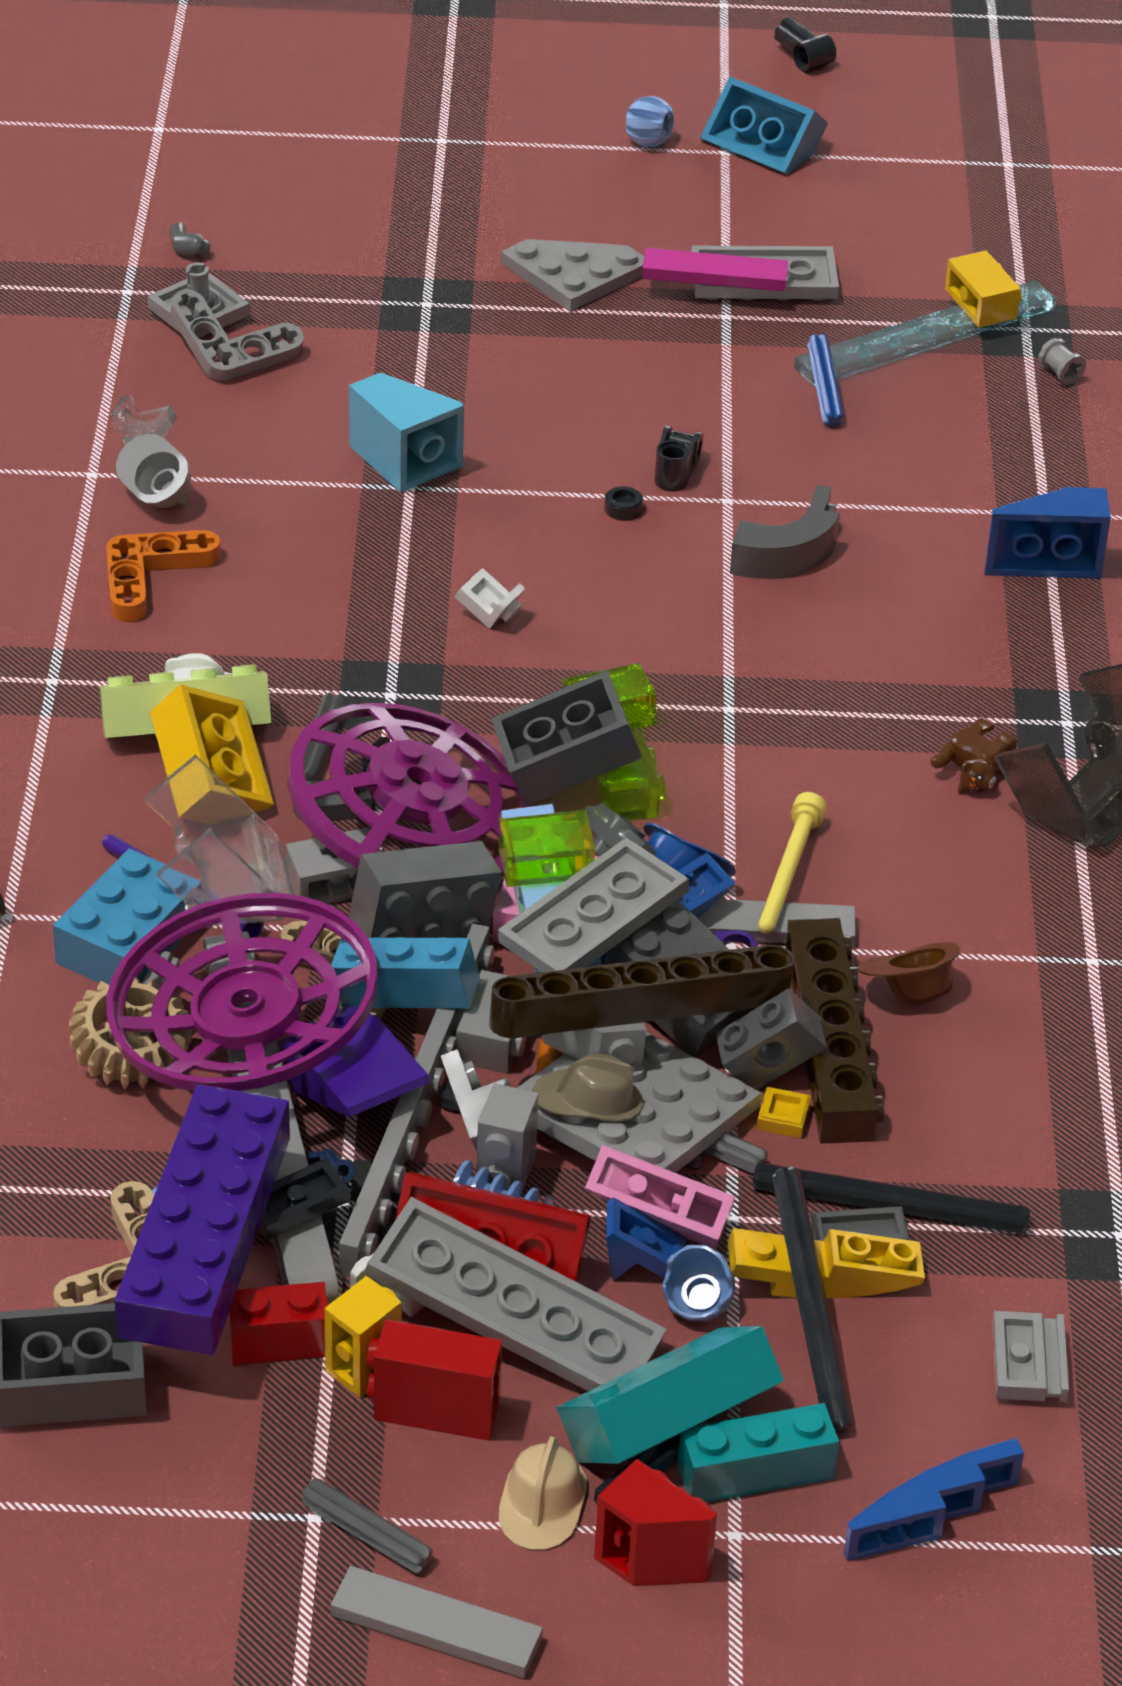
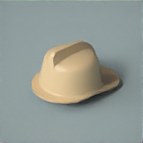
[499,1436,587,1551]

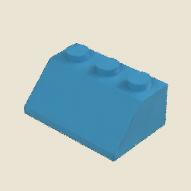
[700,76,828,175]

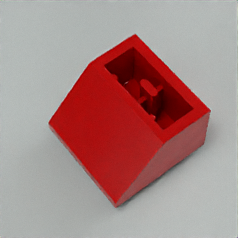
[594,1459,717,1586]

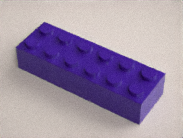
[114,1084,290,1356]

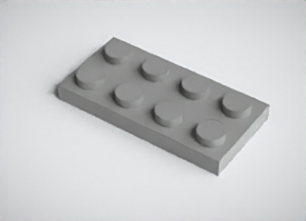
[691,246,839,301]
[498,838,690,972]

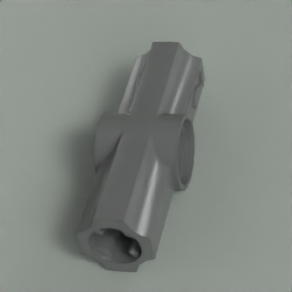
[579,803,656,856]

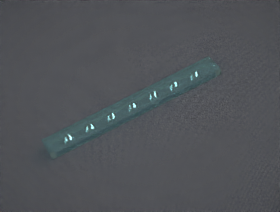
[794,280,1056,387]

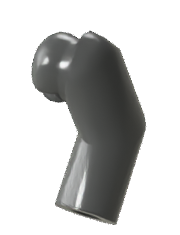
[169,223,211,258]

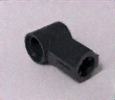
[774,17,837,71]

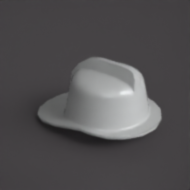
[116,434,191,508]

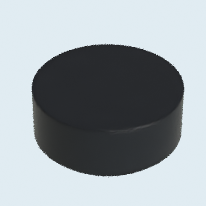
[604,486,643,521]

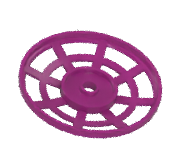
[287,703,533,877]
[106,893,379,1091]

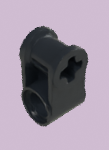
[654,425,704,491]

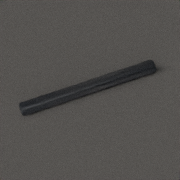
[753,1162,1030,1234]
[772,1166,853,1433]

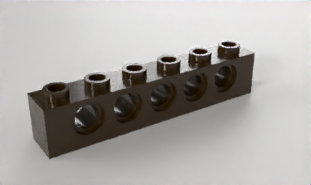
[785,918,884,1144]

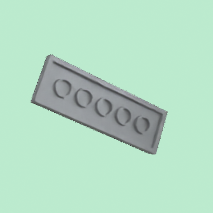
[364,1197,667,1391]

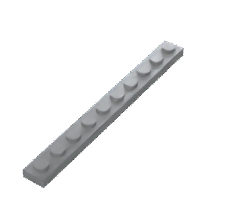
[339,924,495,1277]

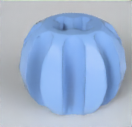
[626,96,674,147]

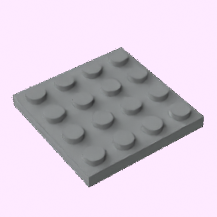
[518,1032,762,1173]

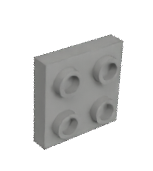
[148,262,250,338]

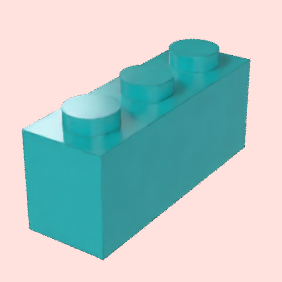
[677,1403,839,1502]

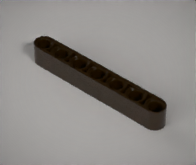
[489,945,795,1038]

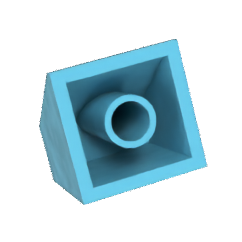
[349,373,464,492]

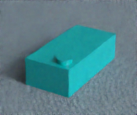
[556,1326,785,1464]

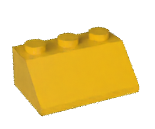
[150,684,274,824]

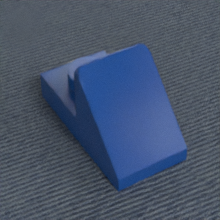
[606,1197,686,1280]

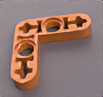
[106,530,221,622]

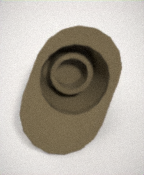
[532,1053,643,1122]

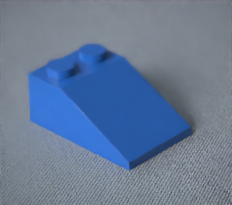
[984,487,1111,579]

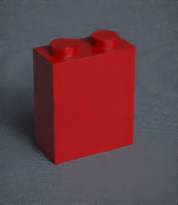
[367,1319,502,1441]

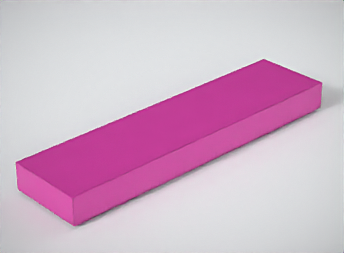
[642,248,788,291]

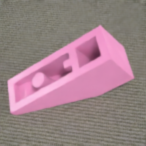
[585,1145,735,1250]

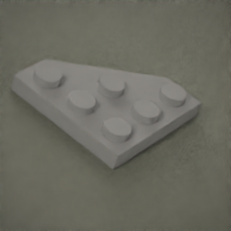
[501,239,644,312]

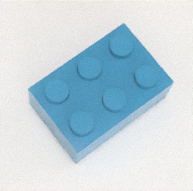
[52,848,203,985]

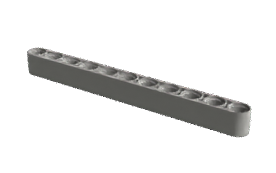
[203,932,339,1304]

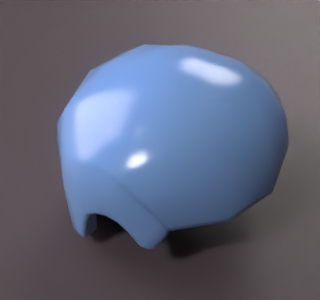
[662,1245,735,1322]

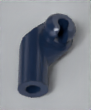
[306,1148,355,1184]

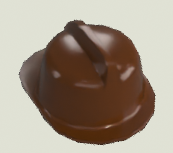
[857,942,961,1005]

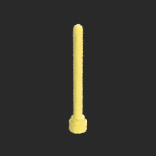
[758,792,827,934]

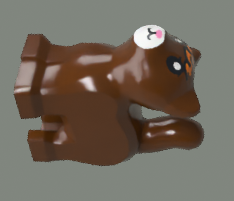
[931,718,1017,794]

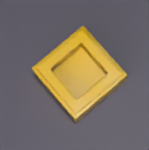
[757,1087,811,1138]

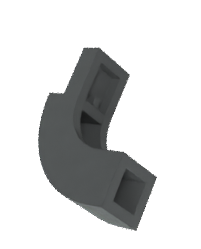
[730,485,840,579]

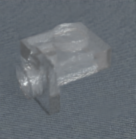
[110,395,178,444]

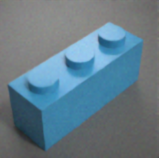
[331,937,480,1009]

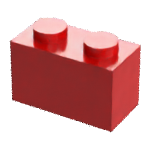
[228,1282,328,1365]

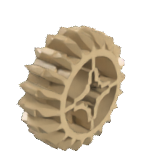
[69,977,192,1090]

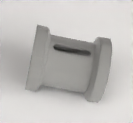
[1038,338,1086,385]

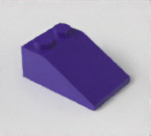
[278,1006,430,1117]

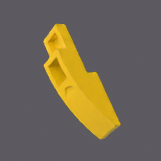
[728,1228,925,1298]

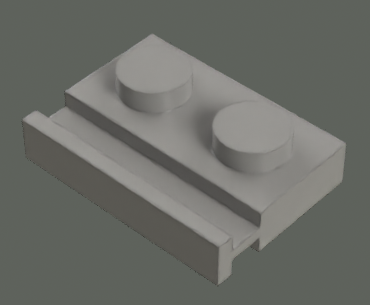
[992,1311,1069,1402]

